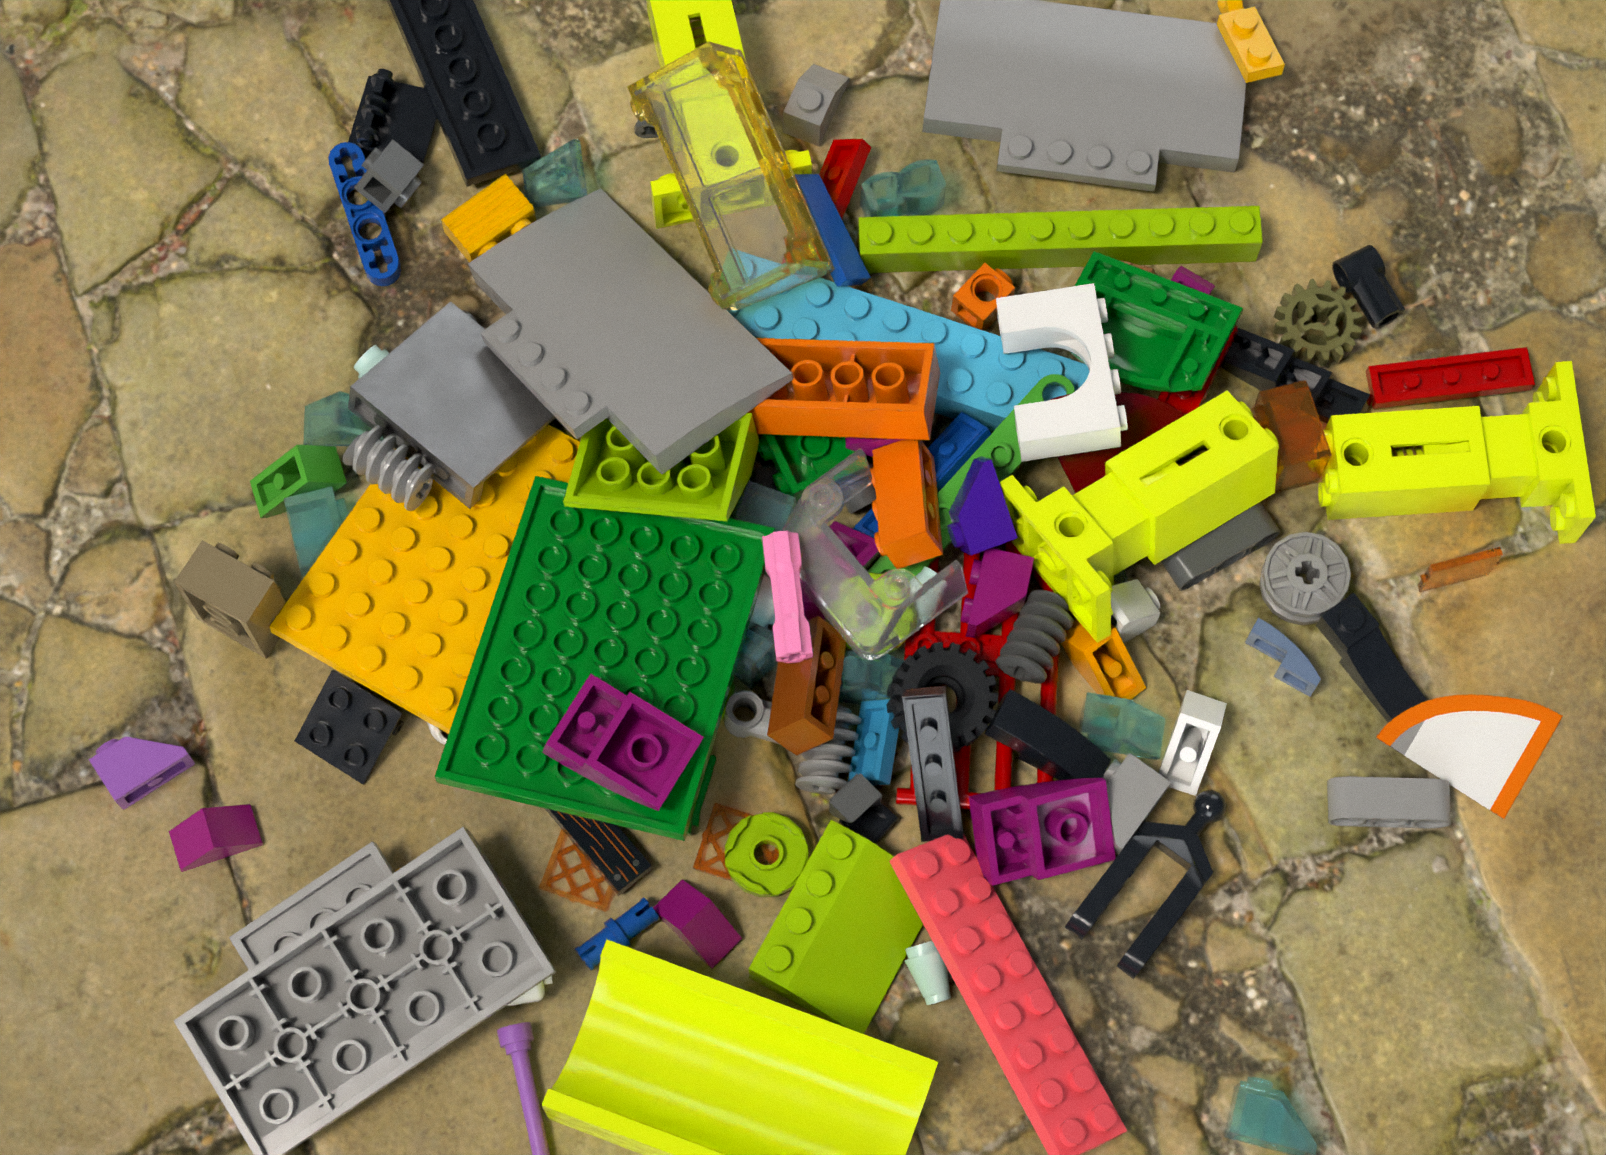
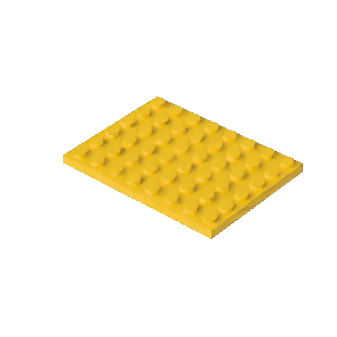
[270,424,580,734]

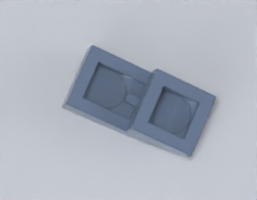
[1245,617,1321,697]

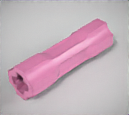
[762,530,813,663]

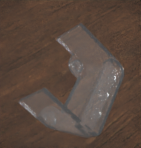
[781,448,968,660]

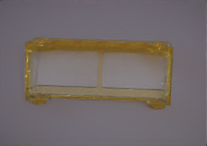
[627,42,835,310]

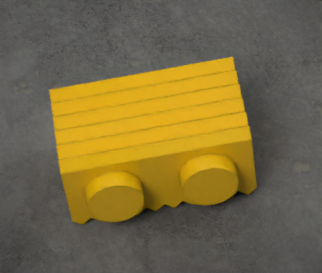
[441,174,536,263]

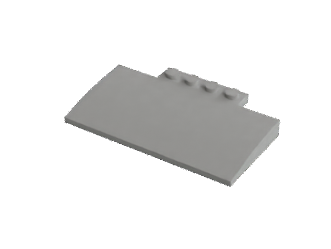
[922,0,1246,192]
[468,188,793,474]
[174,827,556,1155]

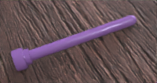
[497,1022,550,1155]

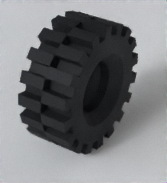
[886,642,998,753]

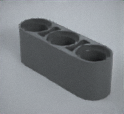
[1161,502,1280,591]

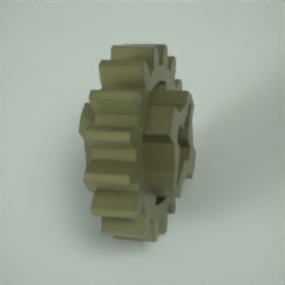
[1273,279,1363,367]

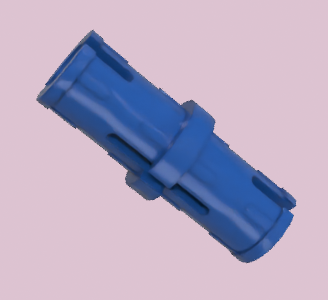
[575,897,660,971]

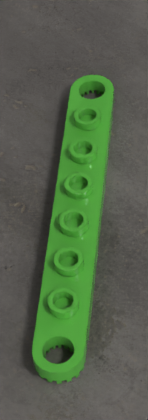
[865,374,1075,626]

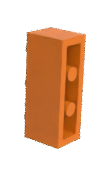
[869,439,943,570]

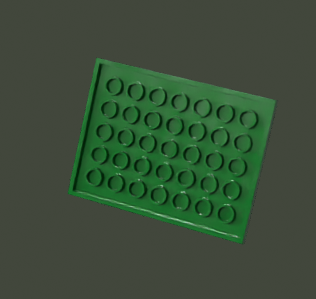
[434,476,775,841]

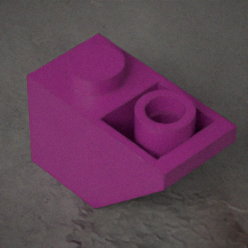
[960,548,1034,639]

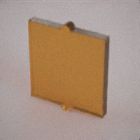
[1417,547,1503,592]

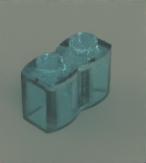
[860,159,946,217]

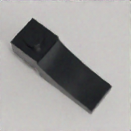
[1316,593,1426,723]

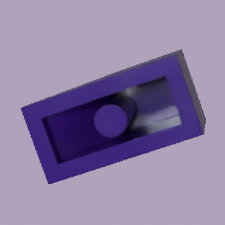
[947,456,1018,555]

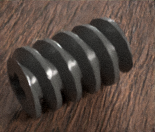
[995,590,1073,684]

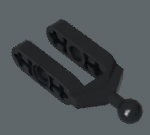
[1065,790,1227,979]

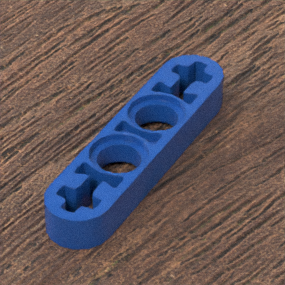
[328,142,401,287]

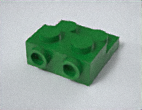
[758,434,868,504]

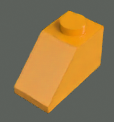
[1061,619,1146,712]

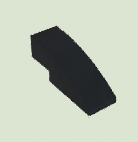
[985,689,1111,780]

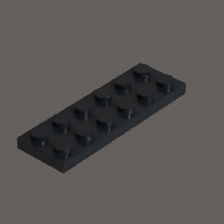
[387,0,541,187]

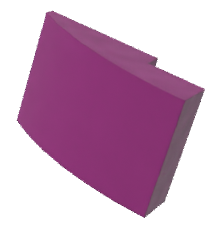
[542,674,704,811]
[969,778,1116,886]

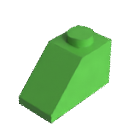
[250,445,347,518]

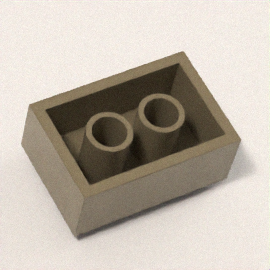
[174,540,288,659]

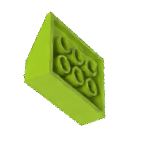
[563,413,759,521]
[748,820,923,1034]

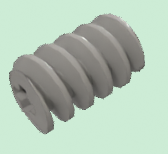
[342,425,435,511]
[795,704,862,795]

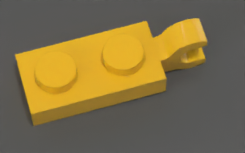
[1217,0,1285,83]

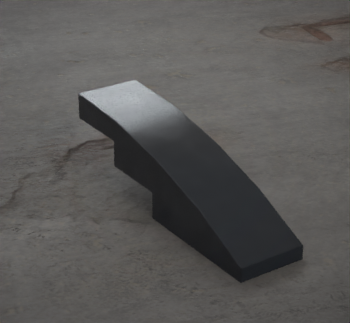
[1221,328,1372,424]

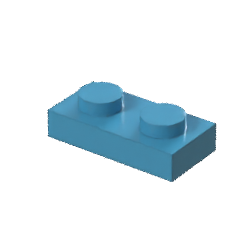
[848,699,899,786]

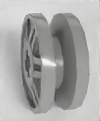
[1259,532,1351,626]

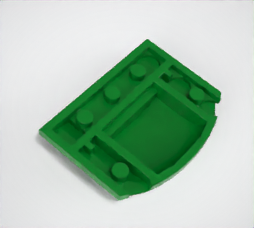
[1069,251,1243,392]

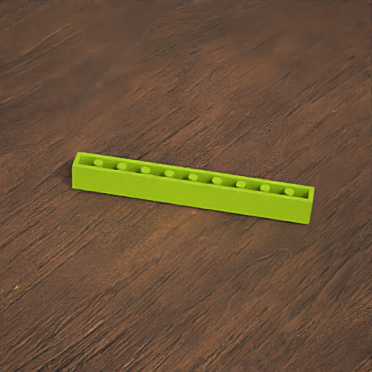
[857,206,1263,273]

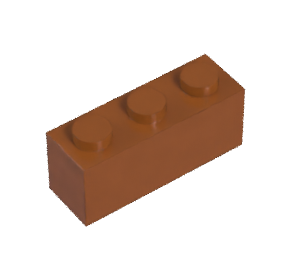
[767,616,847,756]

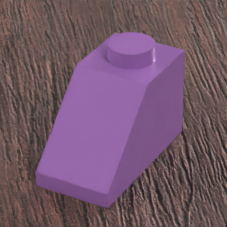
[89,736,195,810]

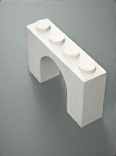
[996,283,1128,462]

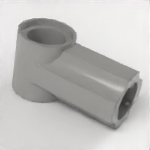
[724,690,779,744]

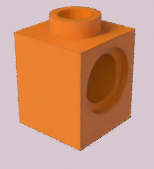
[951,263,1015,331]

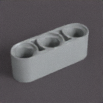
[1327,776,1451,828]

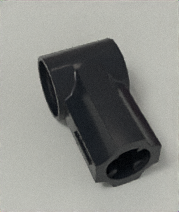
[1332,245,1405,329]

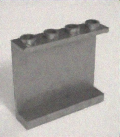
[348,301,562,509]

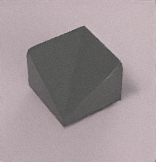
[829,773,882,823]

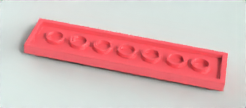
[889,834,1127,1155]

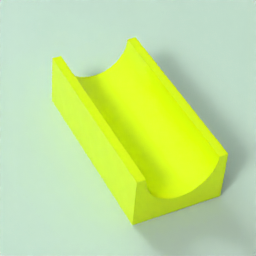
[542,940,938,1155]

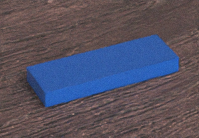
[785,174,871,287]

